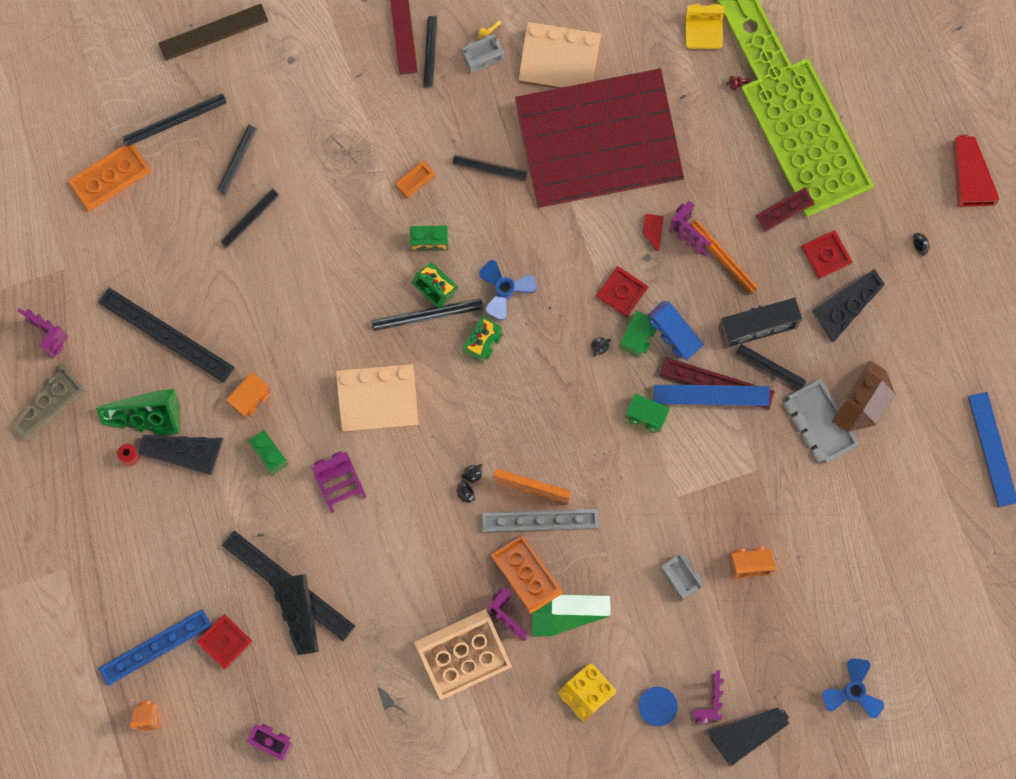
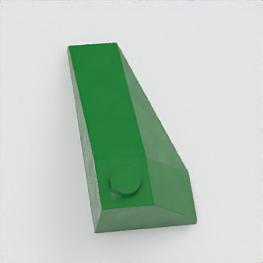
[96,389,180,435]
[532,595,611,637]

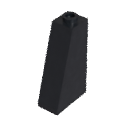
[707,707,790,767]

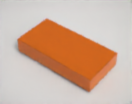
[395,160,436,199]

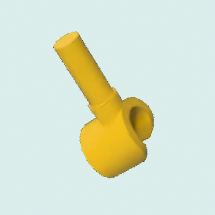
[478,20,501,39]

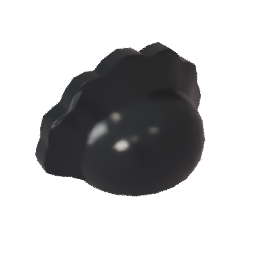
[913,233,930,256]
[591,337,611,357]
[461,464,483,483]
[457,480,475,503]

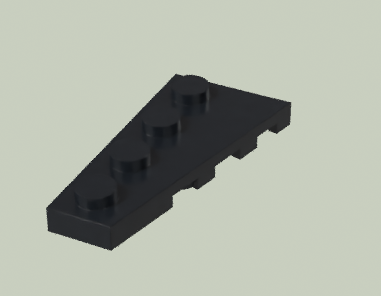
[812,269,885,342]
[138,435,224,475]
[268,574,319,655]

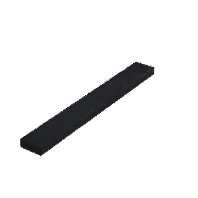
[98,287,235,383]
[222,530,356,642]

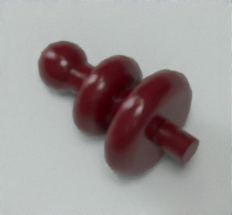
[726,75,750,91]

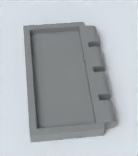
[783,379,860,464]

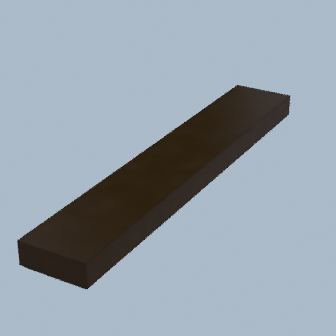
[158,3,269,61]

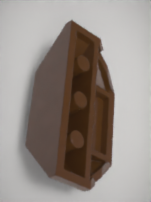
[831,360,895,432]

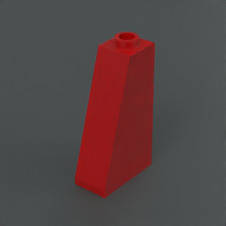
[952,134,999,207]

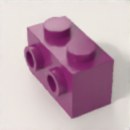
[246,723,293,761]

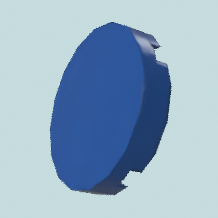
[638,687,678,727]

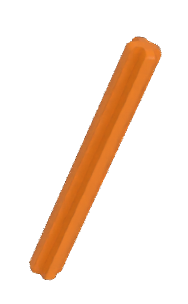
[690,220,757,294]

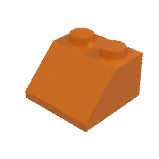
[730,547,776,579]

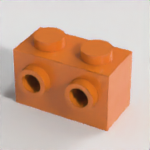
[226,372,271,419]

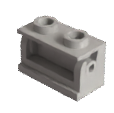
[462,34,505,74]
[660,553,703,601]

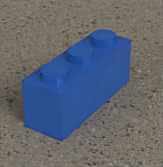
[646,300,704,360]

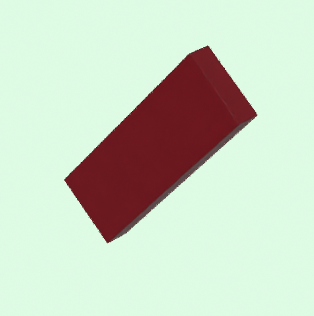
[756,187,815,232]

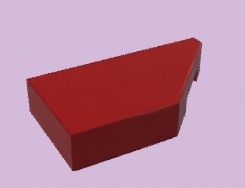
[643,213,664,251]

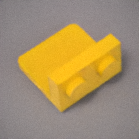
[685,4,724,49]
[557,664,616,723]

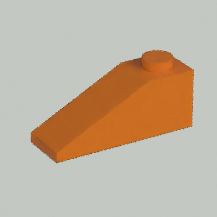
[130,701,160,732]

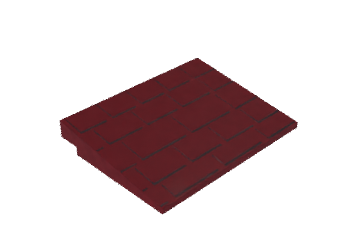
[515,68,684,208]

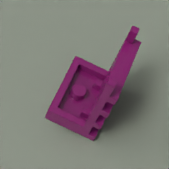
[669,201,711,257]
[17,308,68,359]
[311,451,367,513]
[487,587,528,641]
[690,670,724,725]

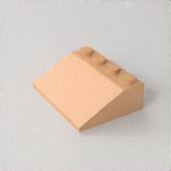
[519,22,601,88]
[336,364,419,432]
[414,609,512,700]

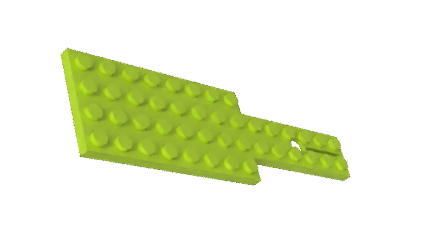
[716,0,874,218]

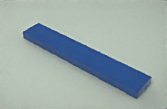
[654,384,770,406]
[968,392,1016,508]
[98,609,212,686]

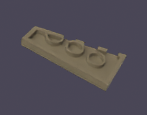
[13,363,87,441]

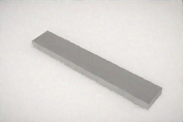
[482,509,599,533]

